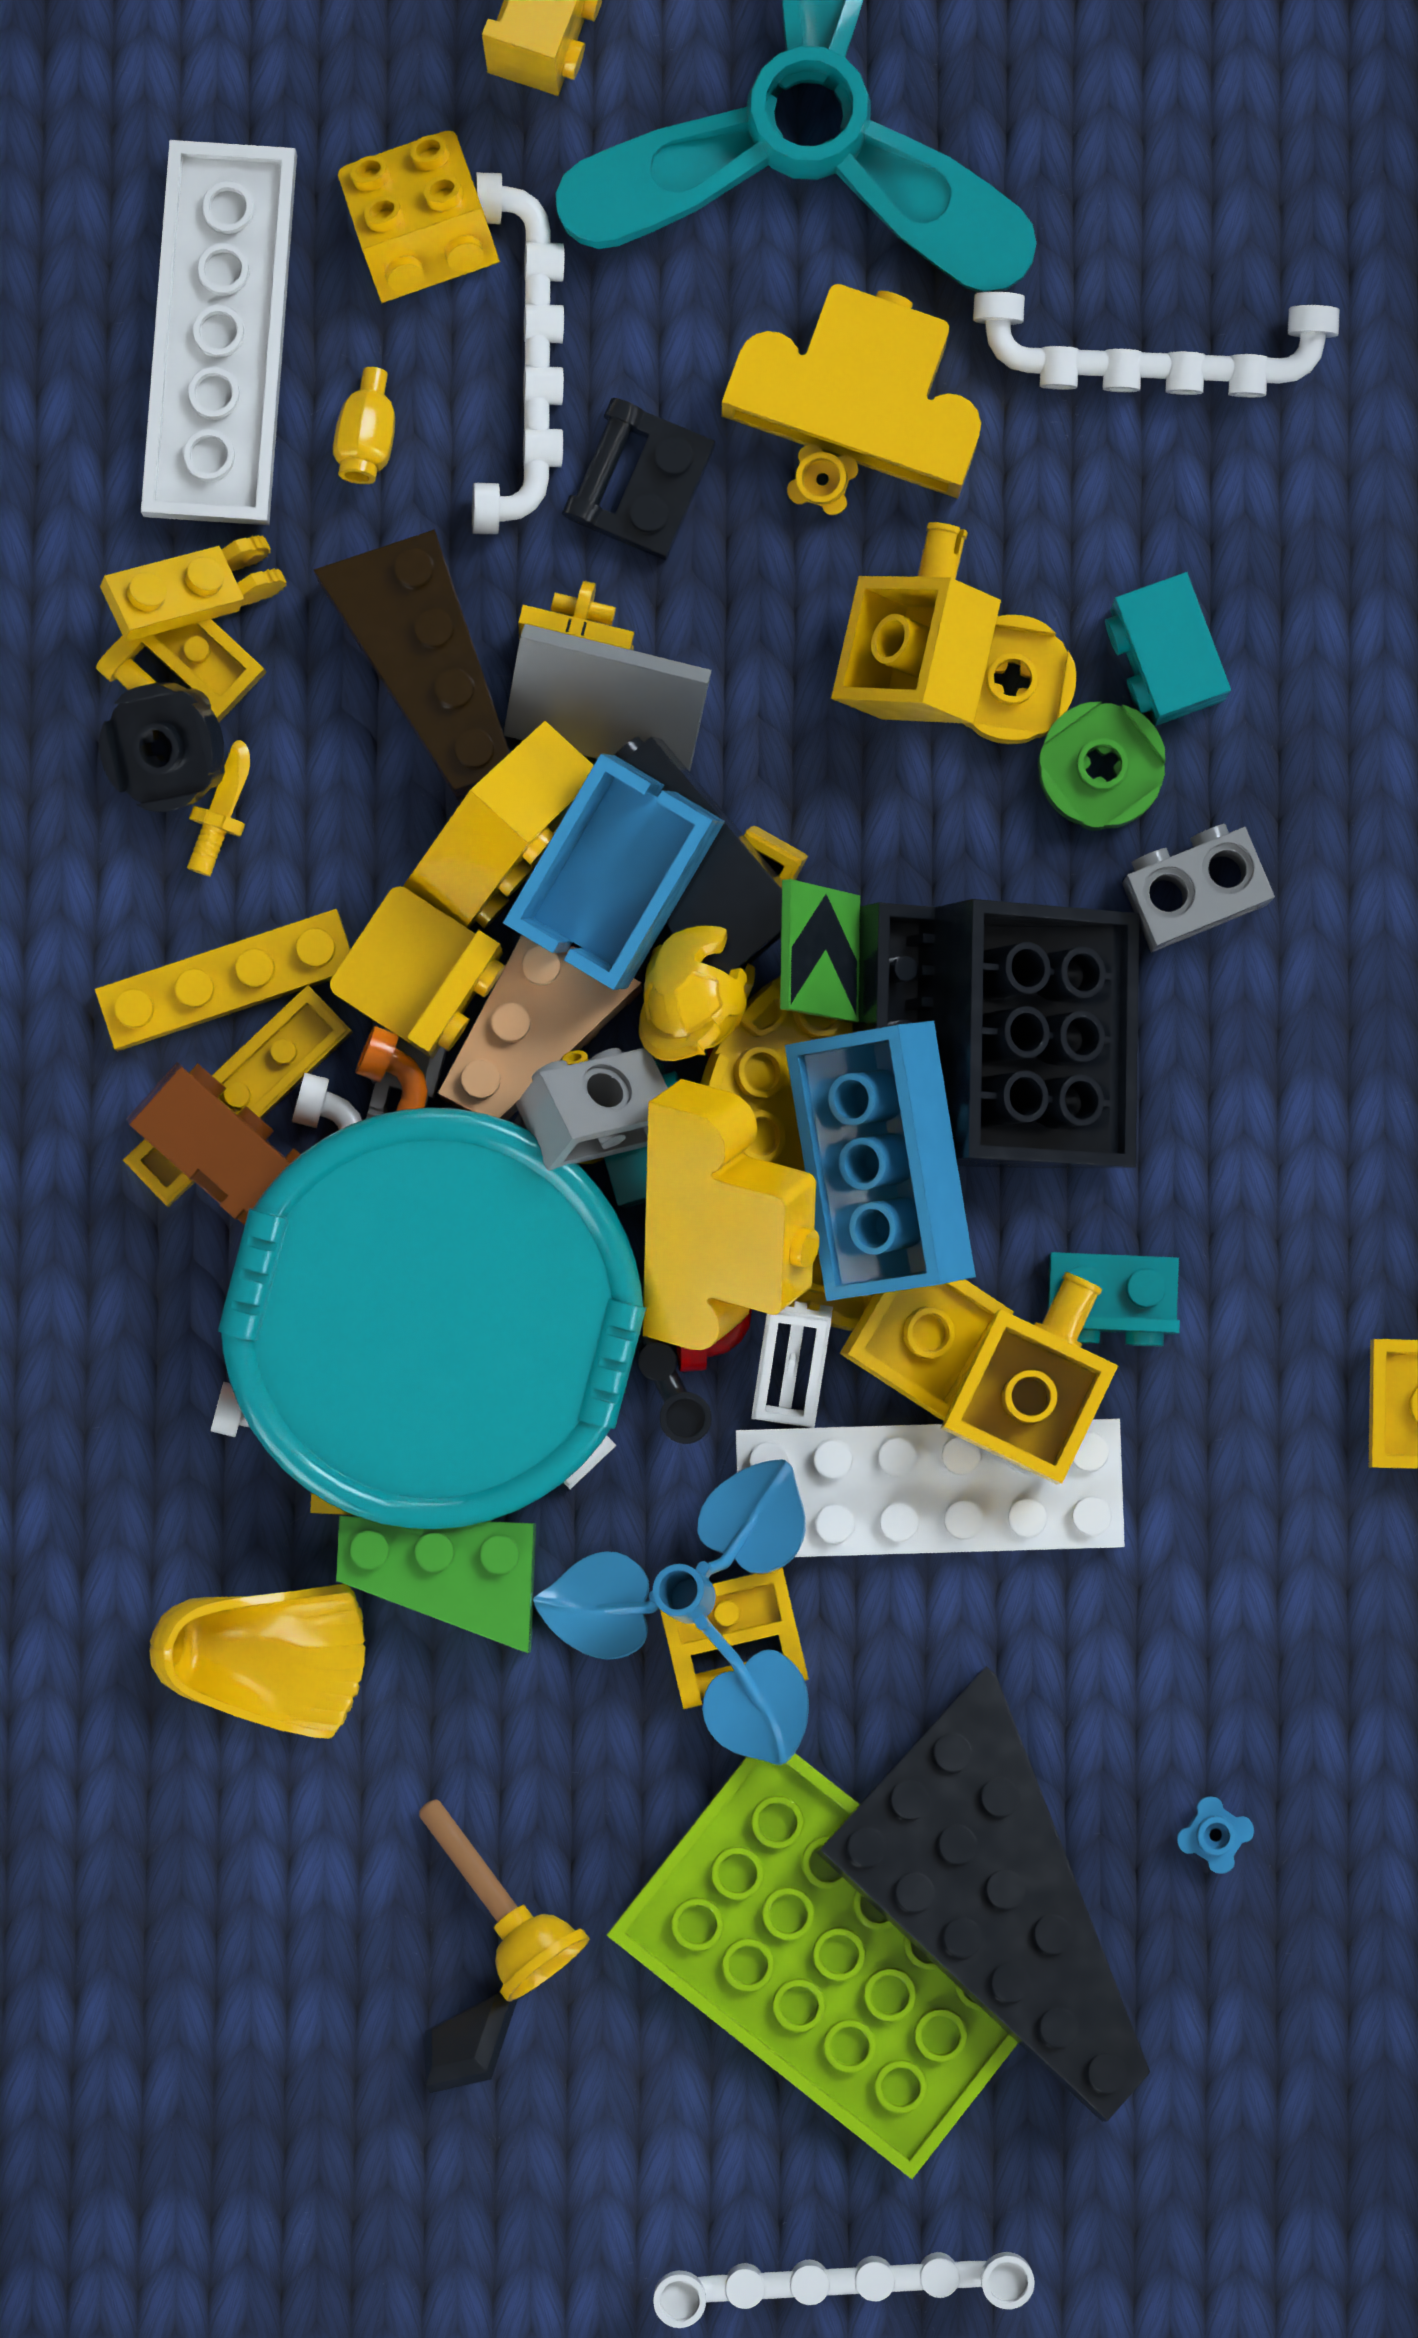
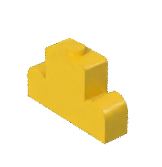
[721,284,981,499]
[643,1079,819,1350]

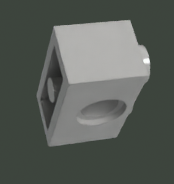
[516,1048,668,1171]

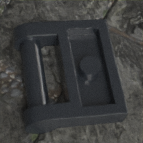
[562,398,715,560]

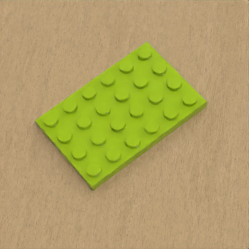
[607,1753,1018,2179]

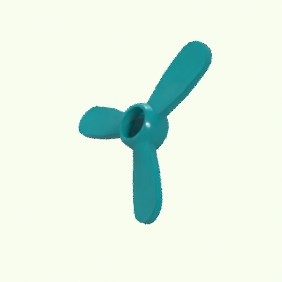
[556,0,1037,293]

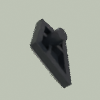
[425,1992,518,2093]

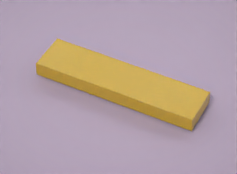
[123,985,353,1207]

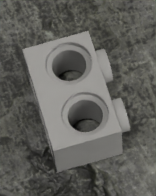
[1122,824,1275,953]

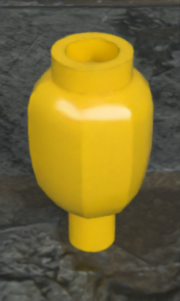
[332,367,395,484]

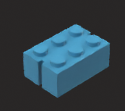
[503,754,725,990]

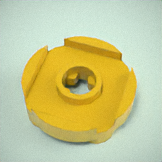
[963,615,1076,744]

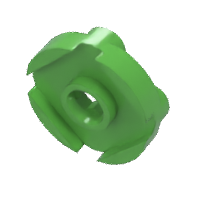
[1038,701,1166,831]

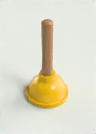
[419,1799,590,2002]

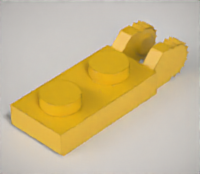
[100,535,287,641]

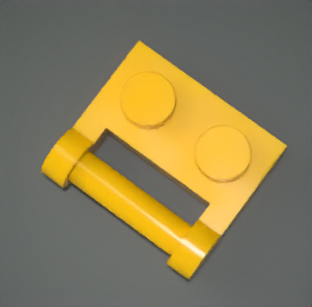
[96,619,266,722]
[660,1567,809,1709]

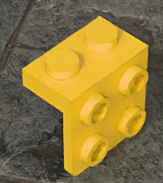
[338,131,500,303]
[330,886,505,1059]

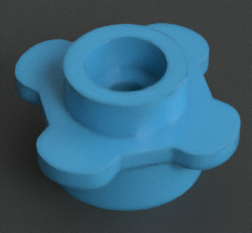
[1177,1796,1254,1874]

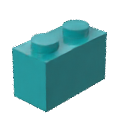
[1105,572,1231,726]

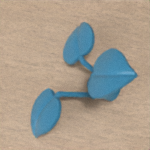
[533,1459,809,1765]

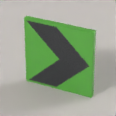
[780,879,860,1023]

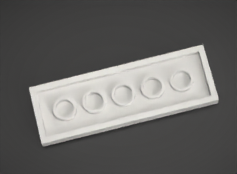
[141,140,297,525]
[736,1419,1125,1557]

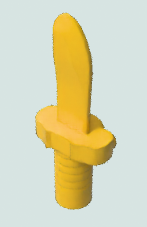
[187,740,250,877]

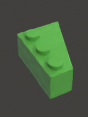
[336,1516,536,1653]

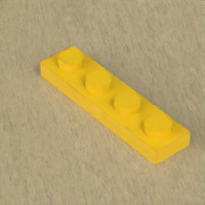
[95,909,351,1052]

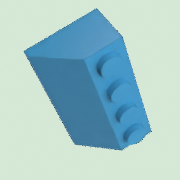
[785,1021,976,1301]

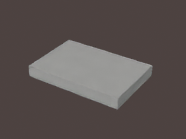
[503,624,712,772]

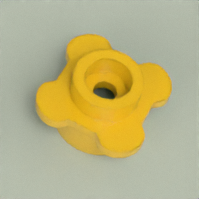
[787,444,858,515]

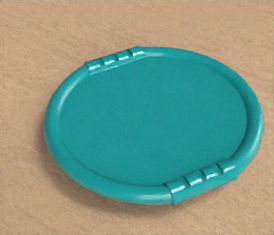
[218,1108,647,1529]

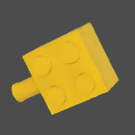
[831,522,1001,724]
[940,1272,1118,1485]

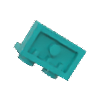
[1047,1252,1180,1346]

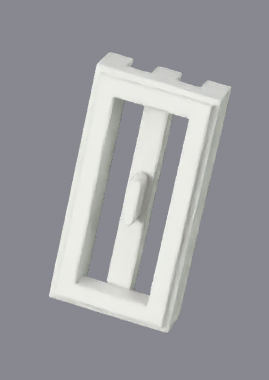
[751,1301,833,1428]

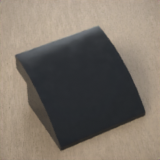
[852,899,1139,1168]

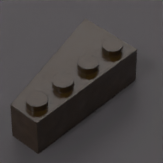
[314,529,509,801]

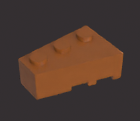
[126,1062,301,1225]

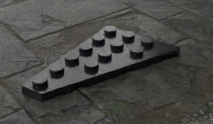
[816,1666,1150,2122]

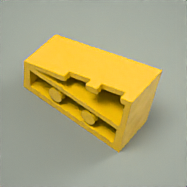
[482,0,602,96]
[402,721,594,929]

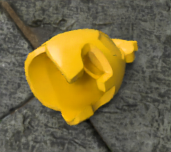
[639,926,755,1061]

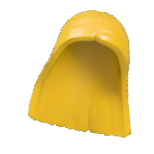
[149,1584,366,1739]

